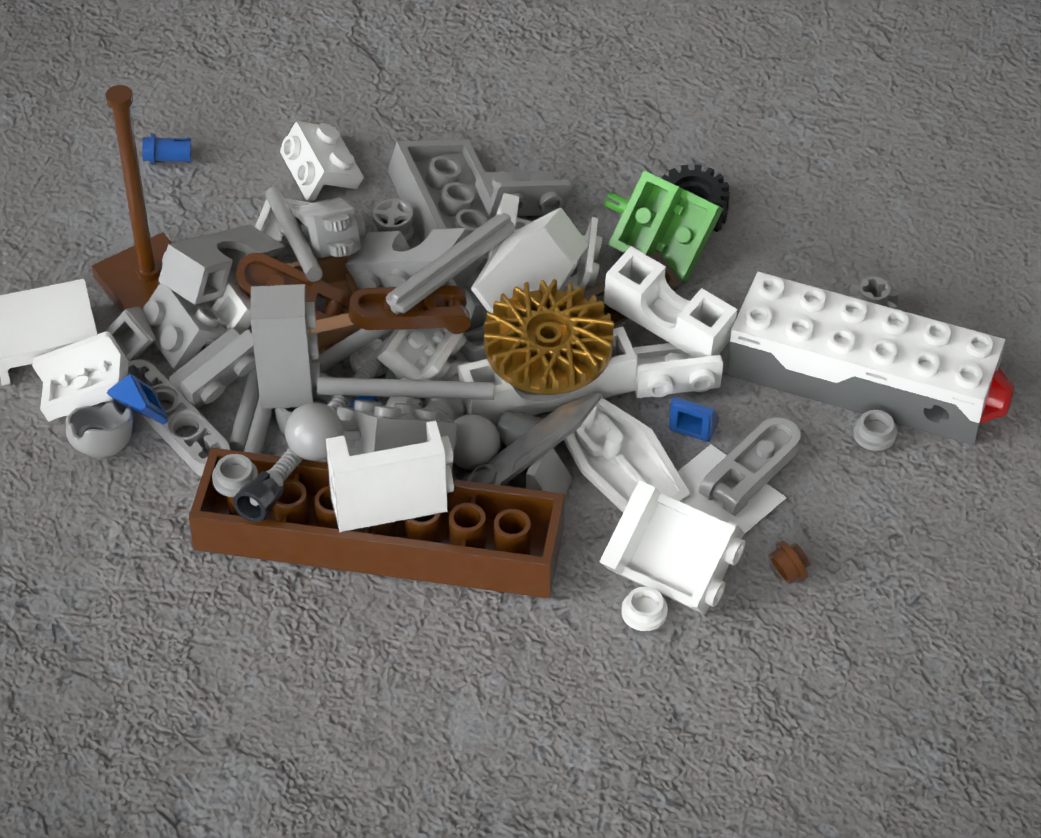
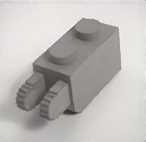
[293,198,366,258]

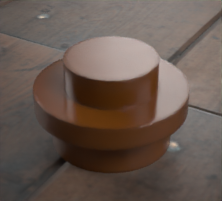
[769,540,810,584]

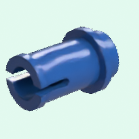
[142,133,191,165]

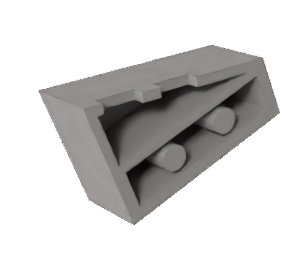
[250,284,321,409]

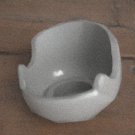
[65,401,133,458]

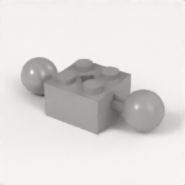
[285,400,501,473]

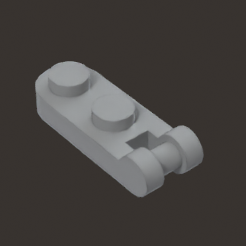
[699,417,801,516]

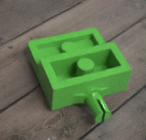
[604,171,723,282]

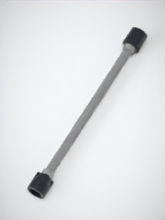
[233,330,394,522]

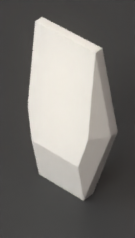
[471,208,589,313]
[563,392,691,512]

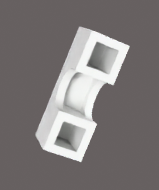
[604,246,737,358]

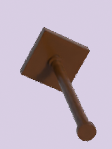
[91,85,172,312]

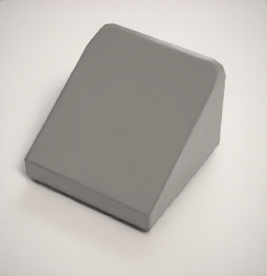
[105,306,156,361]
[526,448,572,495]

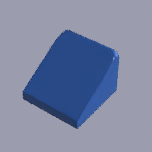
[106,374,168,425]
[669,397,719,442]

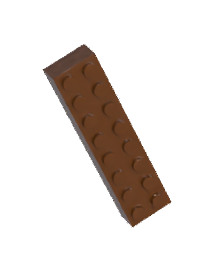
[189,447,565,598]

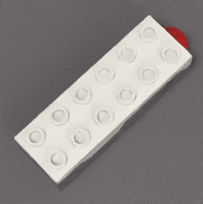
[727,271,1015,445]

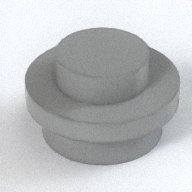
[853,410,897,451]
[212,454,258,497]

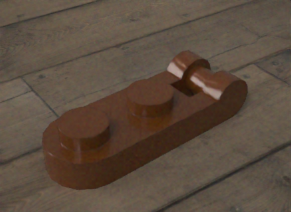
[235,253,351,320]
[348,286,471,334]

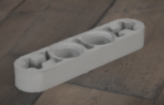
[128,359,230,477]

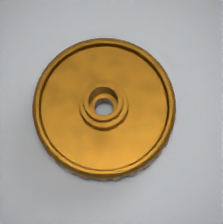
[484,279,614,395]

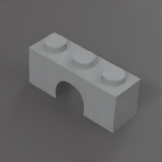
[158,224,286,305]
[345,228,483,290]

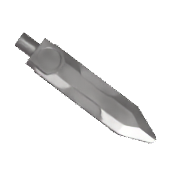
[460,392,602,486]

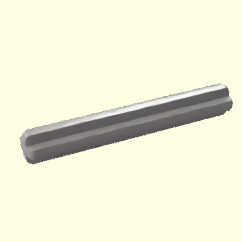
[386,213,515,314]

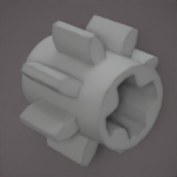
[849,277,899,309]

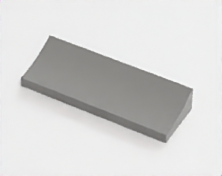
[387,140,493,333]

